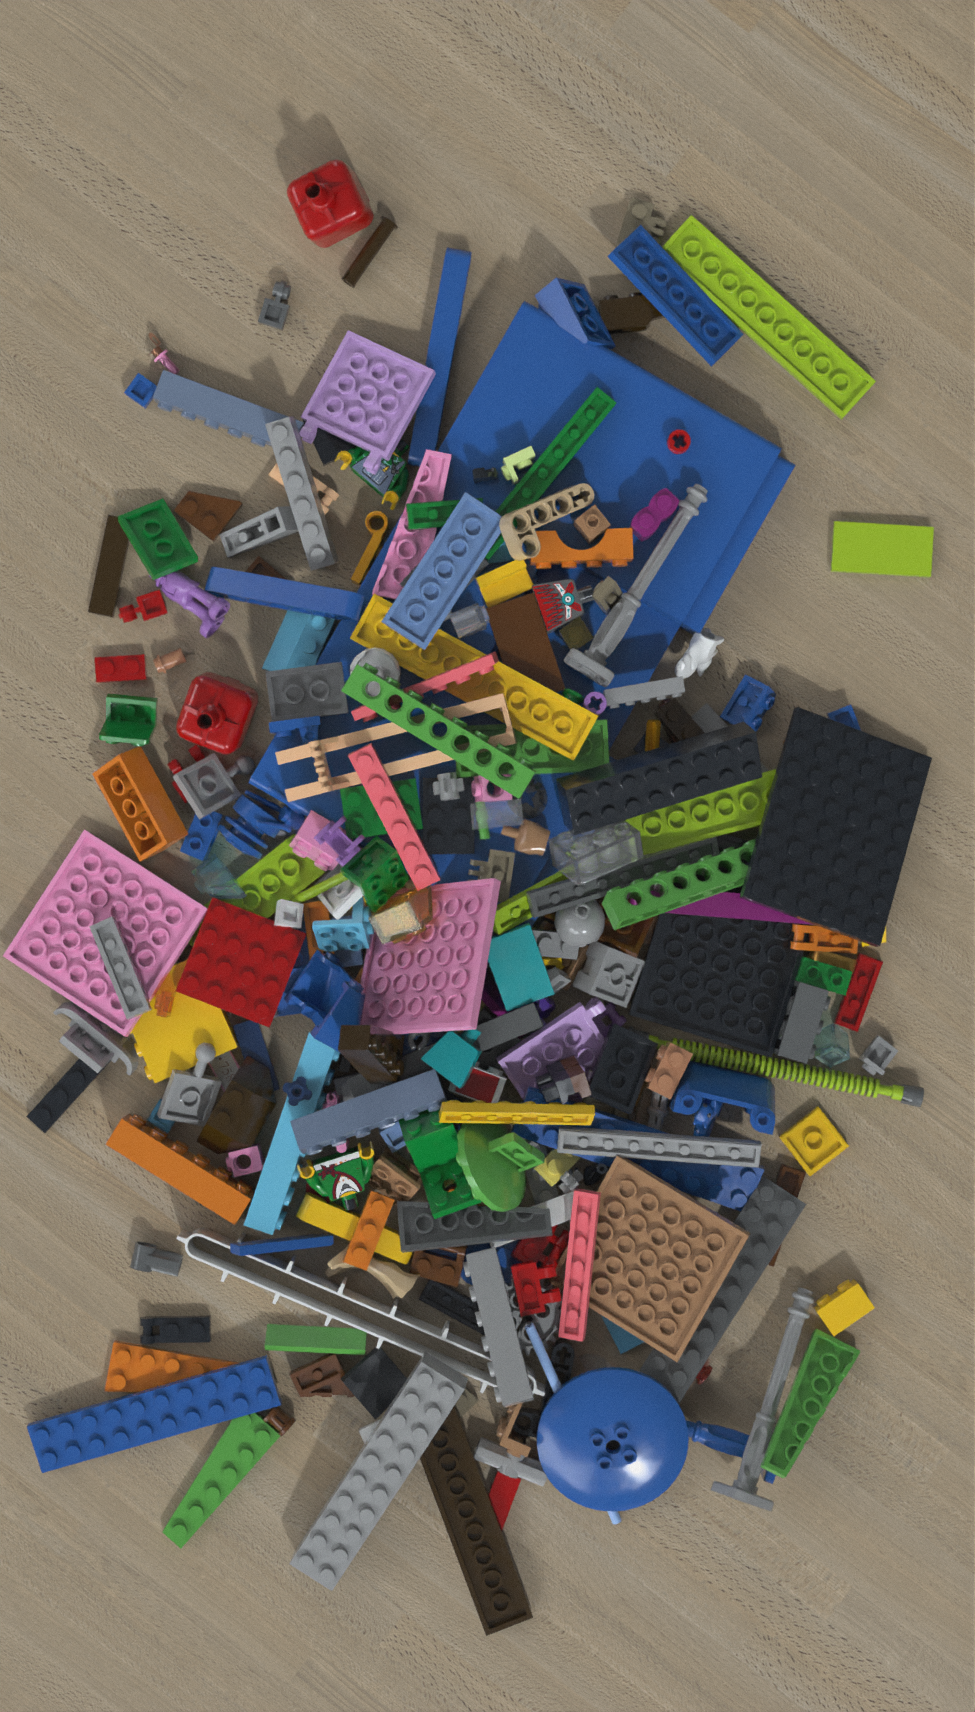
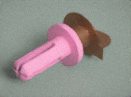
[148,333,179,374]

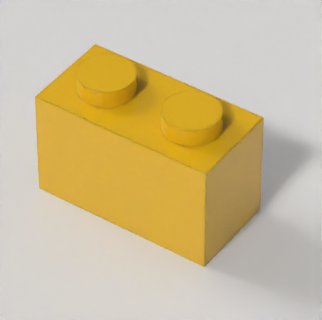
[813,1279,875,1336]

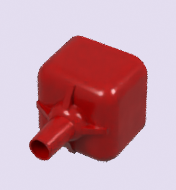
[287,159,374,248]
[176,672,259,755]

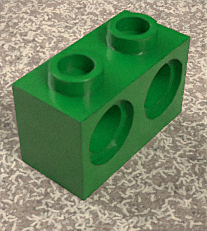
[795,957,852,996]

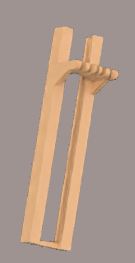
[275,693,517,802]

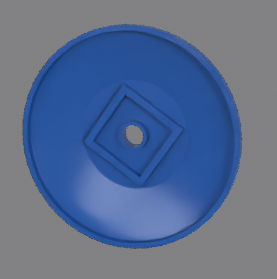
[537,1367,689,1512]

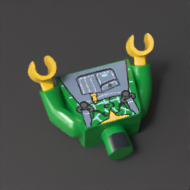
[334,439,409,510]

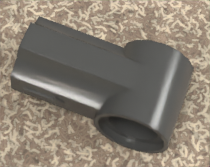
[130,1241,183,1276]

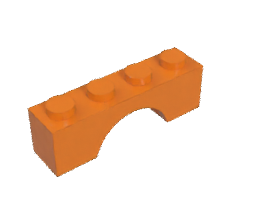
[530,528,633,569]

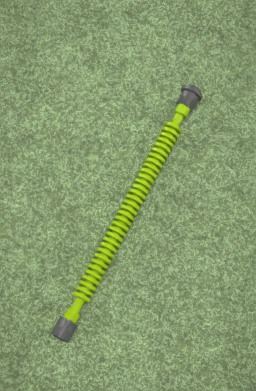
[628,1026,924,1107]

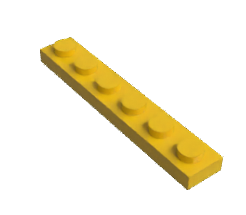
[439,1100,595,1125]

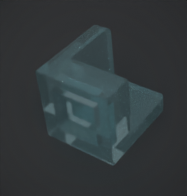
[814,1023,850,1068]

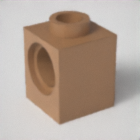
[573,505,611,544]

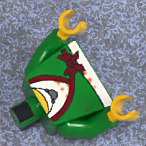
[297,1141,374,1210]

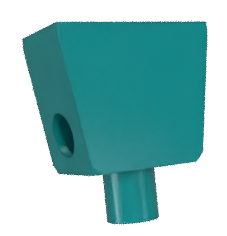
[421,1029,482,1088]

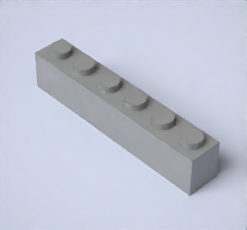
[265,416,339,571]
[463,1247,534,1407]

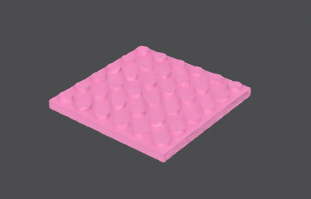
[3,829,208,1037]
[360,878,501,1034]

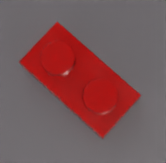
[95,654,147,683]

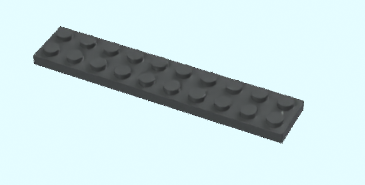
[639,1176,807,1404]

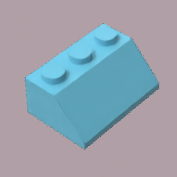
[262,610,338,671]

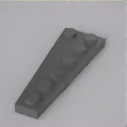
[397,1201,553,1253]

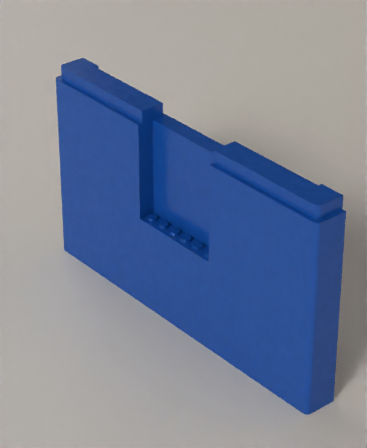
[248,301,795,928]

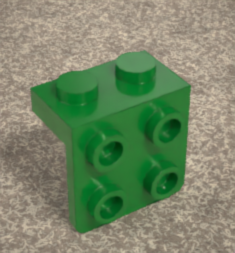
[99,693,158,747]

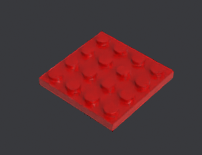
[175,897,306,1028]

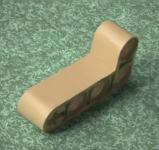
[499,483,594,561]

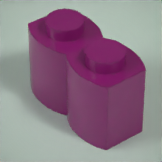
[629,488,679,542]

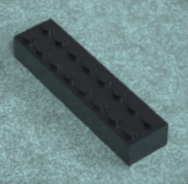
[556,722,762,836]

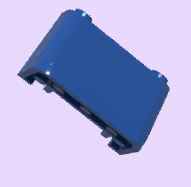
[284,949,366,1052]
[668,1061,775,1135]

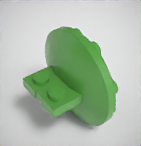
[456,1123,544,1212]

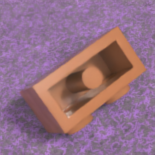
[644,1042,693,1100]

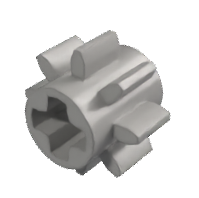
[432,772,464,801]

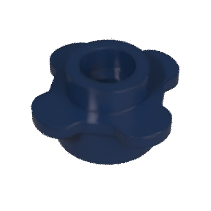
[283,1076,312,1106]

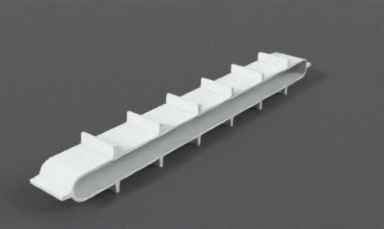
[176,1228,545,1396]

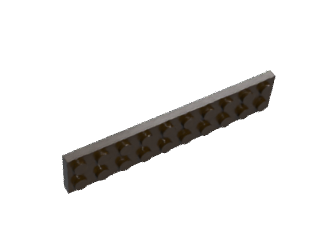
[420,1405,533,1636]

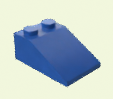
[535,277,616,349]

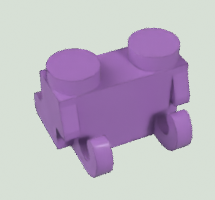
[314,816,365,867]

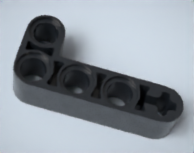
[513,1338,575,1438]

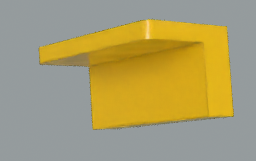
[476,560,533,608]

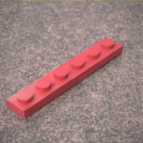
[351,652,499,722]
[348,743,441,891]
[558,1188,601,1342]

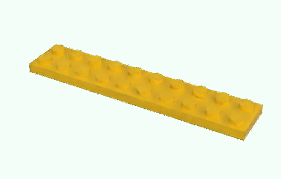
[350,594,598,761]

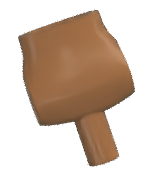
[501,819,550,856]

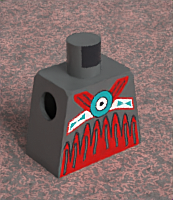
[532,579,594,634]

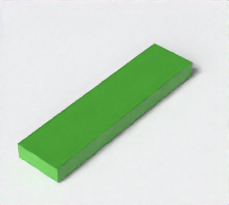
[265,1324,367,1355]

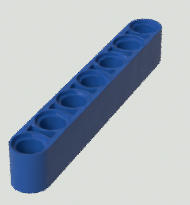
[204,567,365,623]

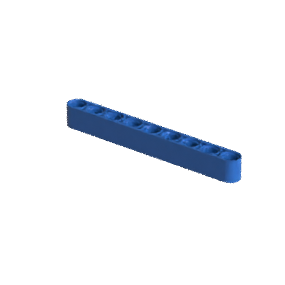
[408,247,472,467]

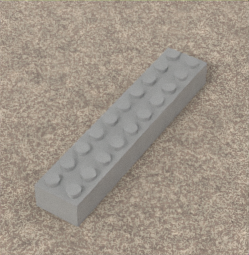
[289,1351,468,1591]

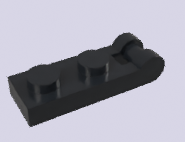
[140,1315,211,1344]

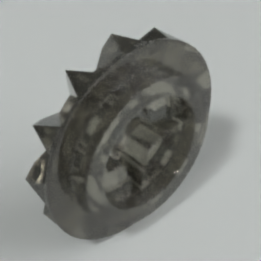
[507,779,548,819]

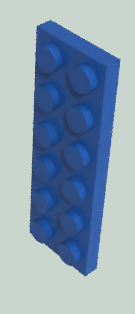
[607,225,744,367]

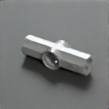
[473,1437,547,1486]

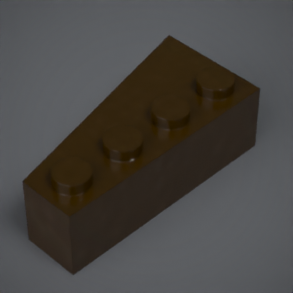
[338,1025,404,1084]

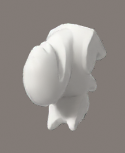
[675,628,724,679]

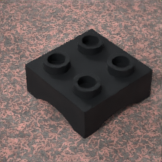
[340,1347,407,1420]

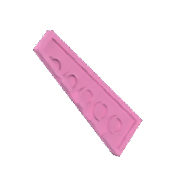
[372,449,452,600]

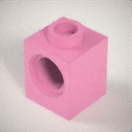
[471,774,512,802]
[226,1143,265,1177]

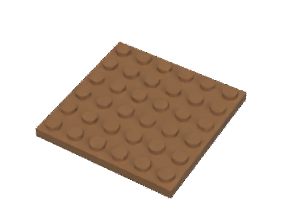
[548,1155,751,1362]

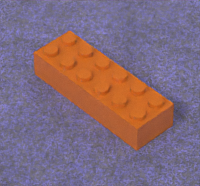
[105,1113,255,1225]

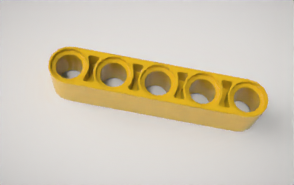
[296,1192,413,1264]

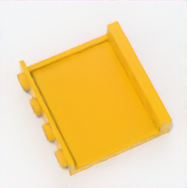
[130,959,239,1083]

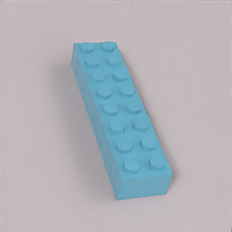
[244,1030,341,1235]

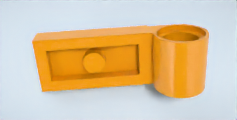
[351,511,389,586]

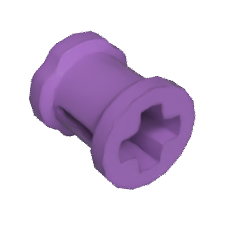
[583,692,607,716]

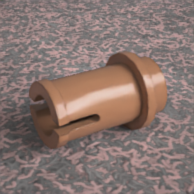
[153,648,186,674]

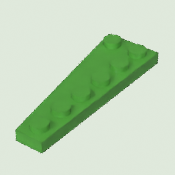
[760,1328,860,1478]
[162,1412,280,1549]

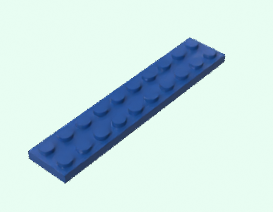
[511,1086,765,1211]
[27,1355,282,1473]

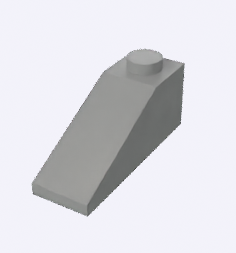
[219,506,298,558]

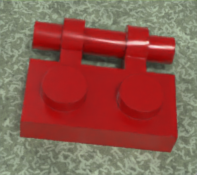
[510,1225,569,1269]

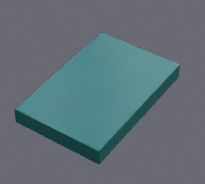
[488,923,555,1012]

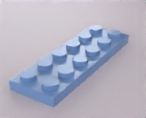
[381,492,502,650]

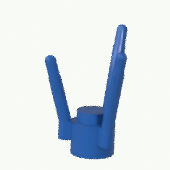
[245,786,305,833]

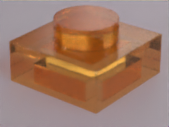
[154,990,176,1018]

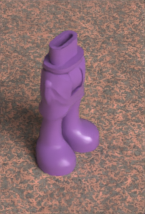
[149,570,230,638]

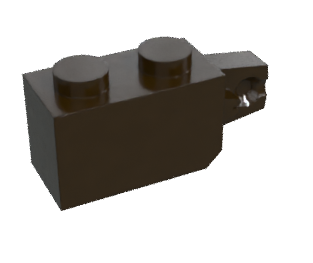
[598,292,665,335]

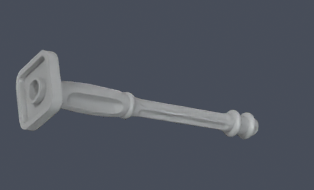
[563,484,708,687]
[711,1287,815,1512]

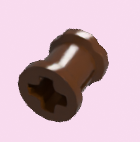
[263,1406,296,1437]

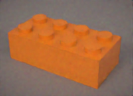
[92,746,188,862]

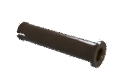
[341,216,398,288]

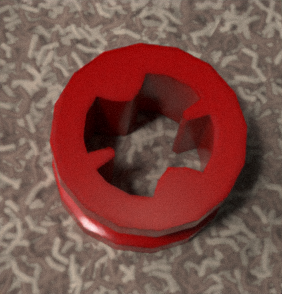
[667,429,691,454]

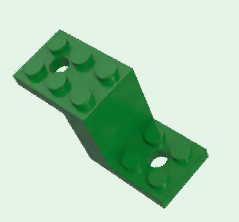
[398,1109,482,1219]

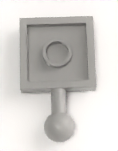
[173,753,254,820]
[157,1043,222,1126]

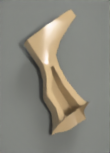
[325,1247,420,1299]

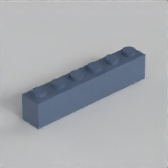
[153,370,304,447]
[290,1069,447,1155]

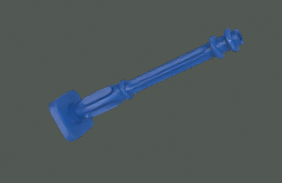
[686,1420,776,1484]

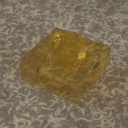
[558,617,594,649]

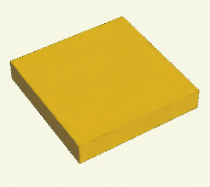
[778,1106,849,1176]

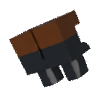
[535,1055,592,1105]

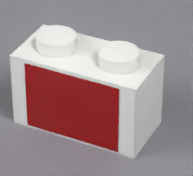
[448,1062,506,1103]

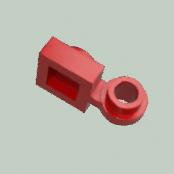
[118,589,168,623]

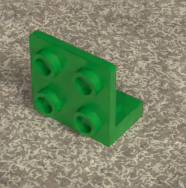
[340,836,409,912]

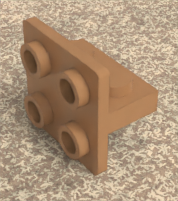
[368,1146,422,1205]

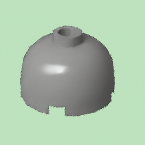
[554,900,605,947]

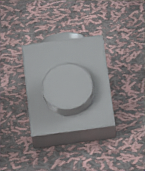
[859,1035,898,1076]

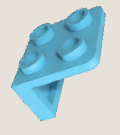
[312,897,374,952]

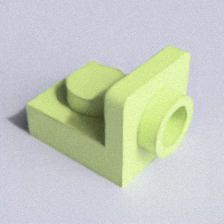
[501,446,535,485]

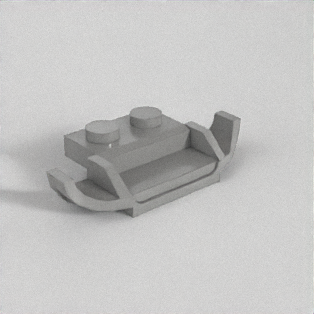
[53,1001,139,1076]

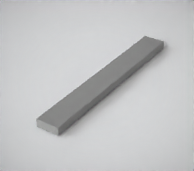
[557,1126,762,1168]

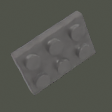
[265,662,348,722]

